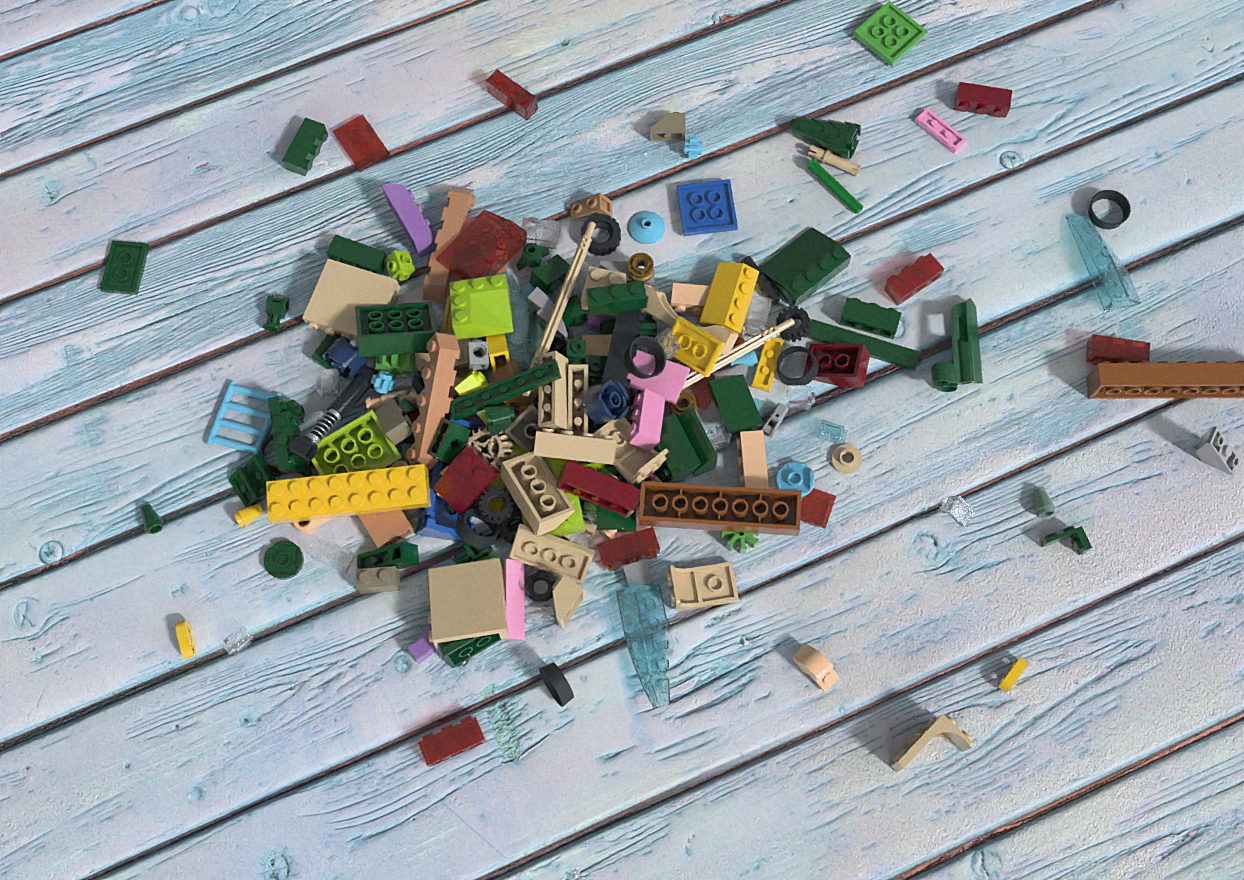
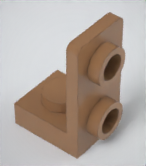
[570,192,612,220]

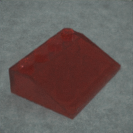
[436,209,527,280]

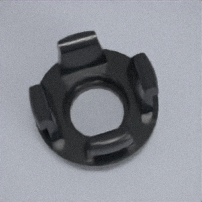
[524,568,556,603]

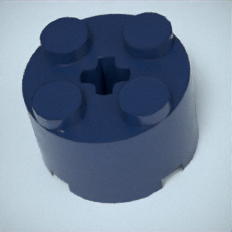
[322,336,367,380]
[582,380,629,424]

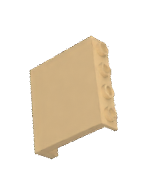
[302,259,400,341]
[425,558,509,649]

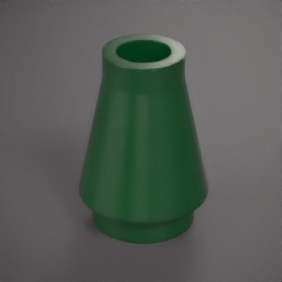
[140,504,164,534]

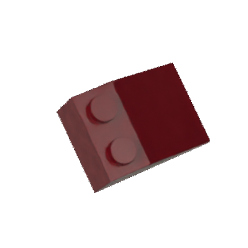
[803,344,870,388]
[434,446,501,516]

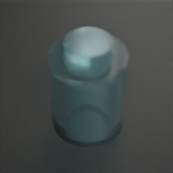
[817,420,847,444]

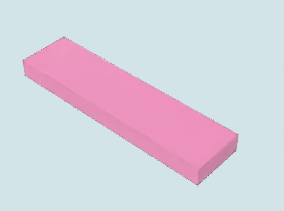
[504,559,525,640]

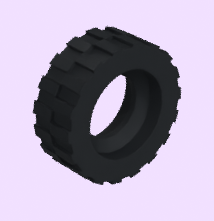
[581,214,621,256]

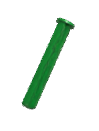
[805,158,863,214]

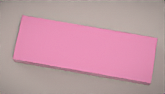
[914,108,967,154]

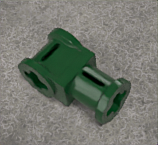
[263,295,290,333]
[451,533,493,565]

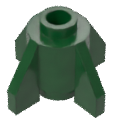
[516,243,550,271]
[484,402,515,436]

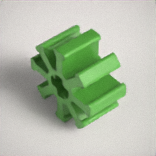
[375,353,415,377]
[720,531,760,554]

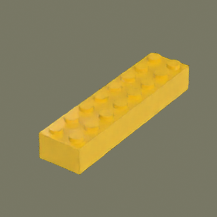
[266,464,431,524]

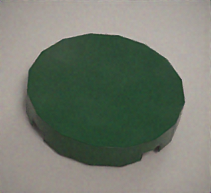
[264,540,304,580]

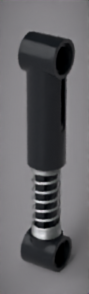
[290,365,379,462]

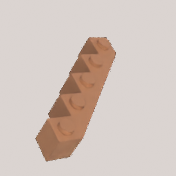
[423,186,476,303]
[406,332,460,470]

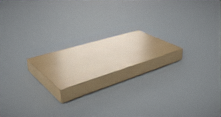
[508,524,595,584]

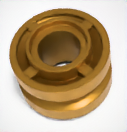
[628,253,654,282]
[669,391,696,416]

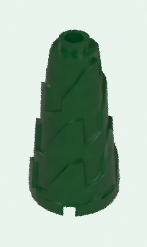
[789,116,861,160]

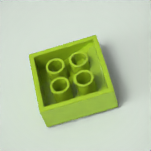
[449,274,514,341]

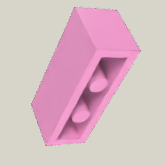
[629,388,665,452]

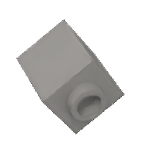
[467,340,489,371]

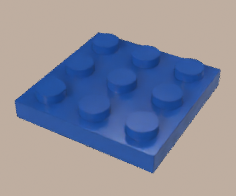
[677,179,738,236]

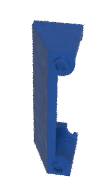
[415,416,491,543]

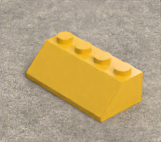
[698,262,759,334]

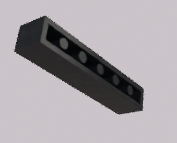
[602,289,649,391]

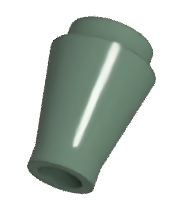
[1033,487,1055,518]

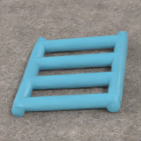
[206,381,282,456]

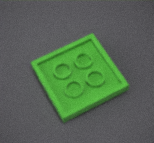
[853,1,928,67]

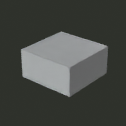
[623,559,654,592]

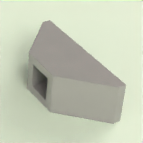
[1196,427,1240,475]

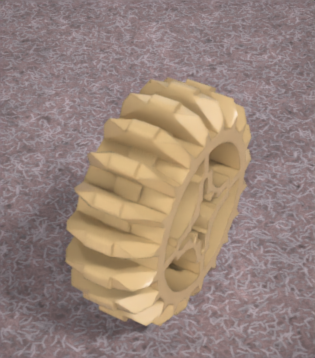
[461,425,514,472]

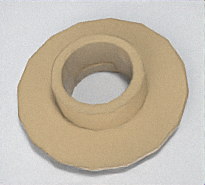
[832,444,862,474]

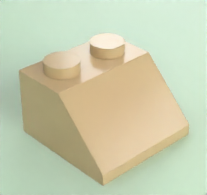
[552,575,586,629]

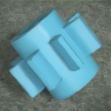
[684,136,703,159]
[371,371,396,394]

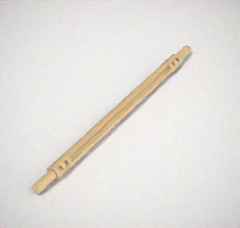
[523,222,596,396]
[628,318,795,411]

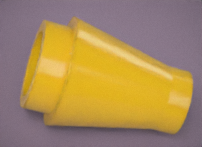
[233,503,264,527]

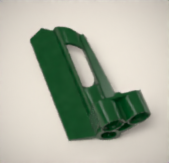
[931,298,983,392]

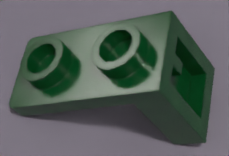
[1041,526,1092,555]

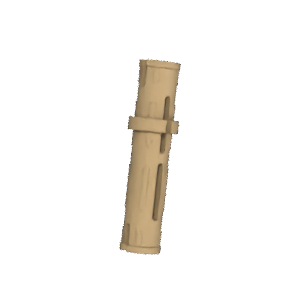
[808,145,861,177]

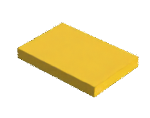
[663,316,725,377]

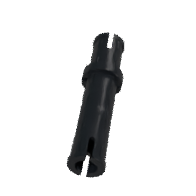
[741,256,782,305]

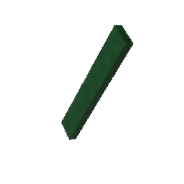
[806,319,920,371]
[450,359,562,421]

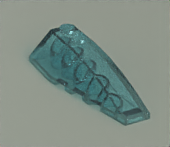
[1065,211,1141,313]
[495,271,543,375]
[616,585,670,707]

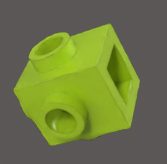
[384,250,415,281]

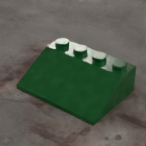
[759,227,851,308]
[355,302,436,357]

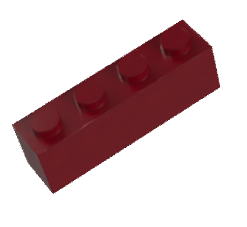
[556,460,641,517]

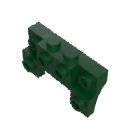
[565,338,641,385]
[268,395,313,477]

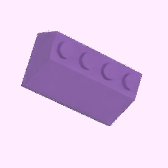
[381,184,437,258]

